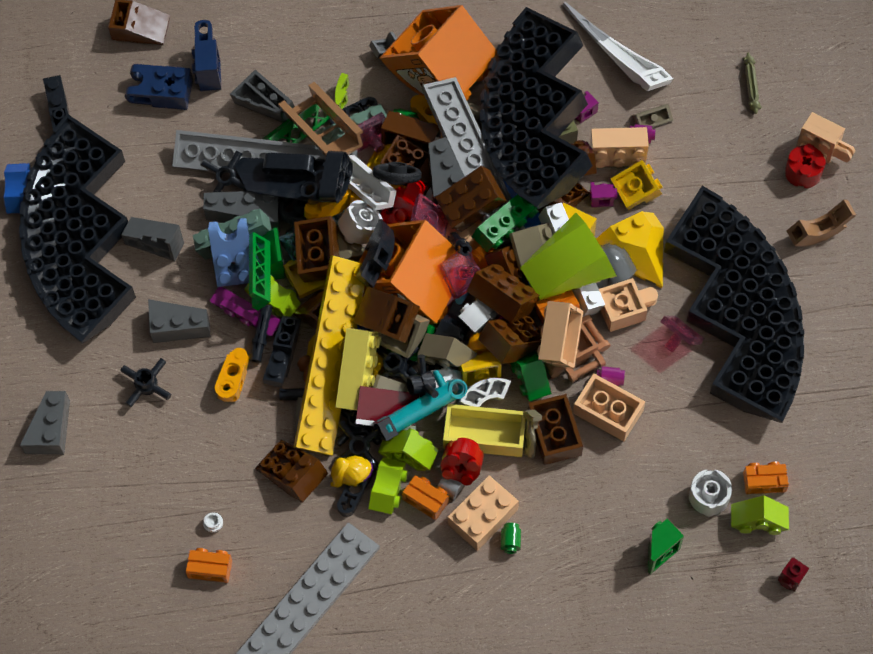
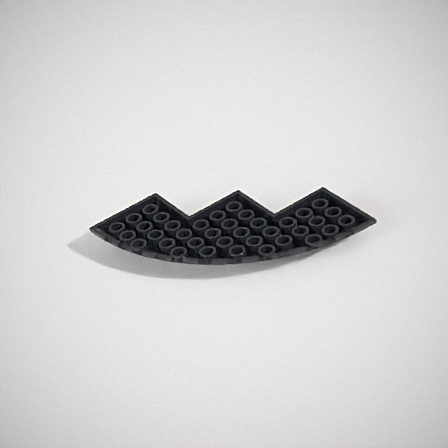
[480,7,593,209]
[19,114,136,344]
[664,185,805,423]

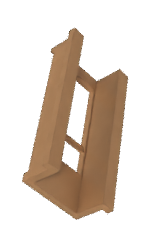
[278,82,363,156]

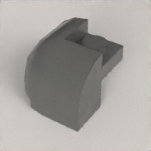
[596,243,637,289]

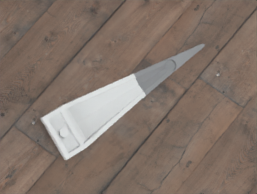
[562,2,673,91]

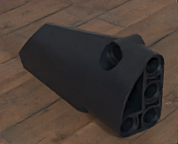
[235,151,353,205]

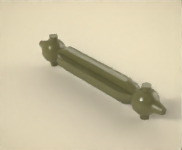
[742,53,762,114]

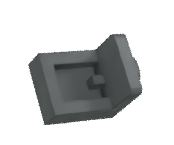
[369,32,397,58]

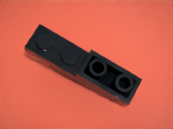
[43,75,70,129]
[356,219,395,288]
[263,315,301,387]

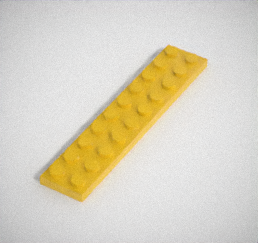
[293,256,365,456]

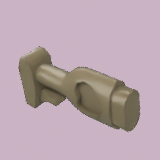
[523,410,542,458]

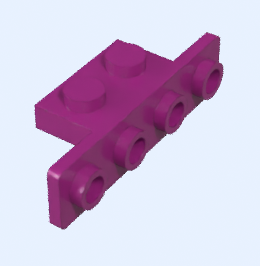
[210,287,281,337]

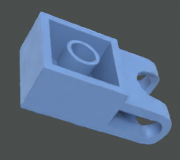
[208,218,249,287]

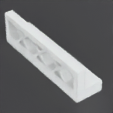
[348,155,396,210]

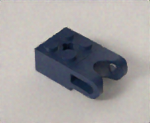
[192,20,222,91]
[125,64,193,110]

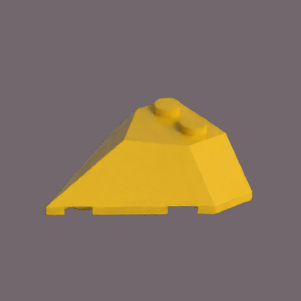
[596,211,664,289]

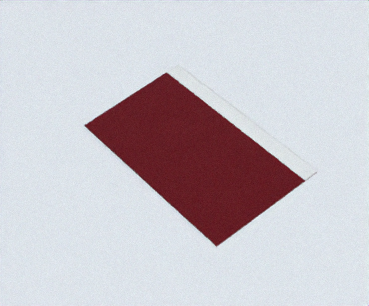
[356,386,419,430]

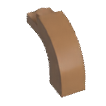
[786,200,856,247]

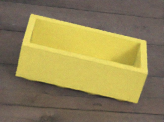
[335,328,381,411]
[443,404,526,457]

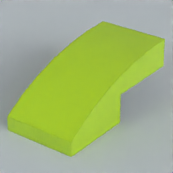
[335,73,349,109]

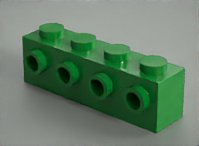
[471,194,539,253]

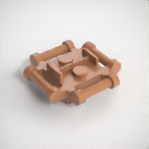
[536,315,611,383]

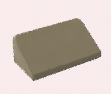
[632,104,673,128]

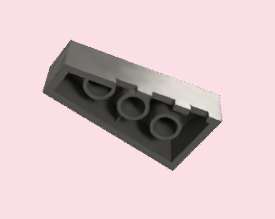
[203,191,280,233]

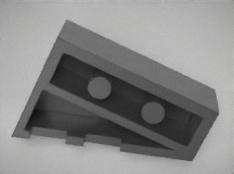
[230,70,295,122]
[428,137,465,206]
[121,217,184,261]
[148,299,211,343]
[20,391,70,455]

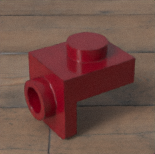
[778,557,809,592]

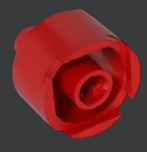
[785,144,826,188]
[441,438,484,486]

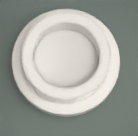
[203,513,223,533]

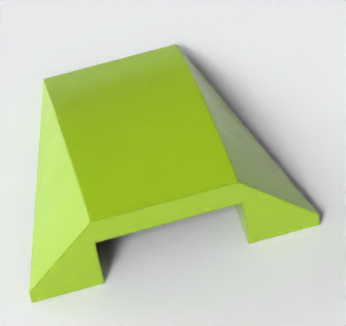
[520,213,617,300]

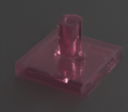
[357,112,386,153]
[410,193,448,237]
[438,251,480,299]
[660,316,705,352]

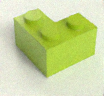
[378,429,439,471]
[731,495,789,535]

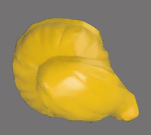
[330,455,373,488]

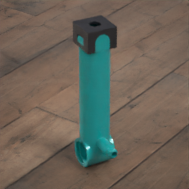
[373,370,467,441]

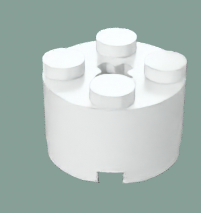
[337,200,382,244]
[689,470,732,517]

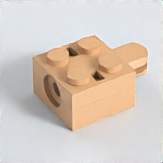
[796,112,855,164]
[599,278,658,332]

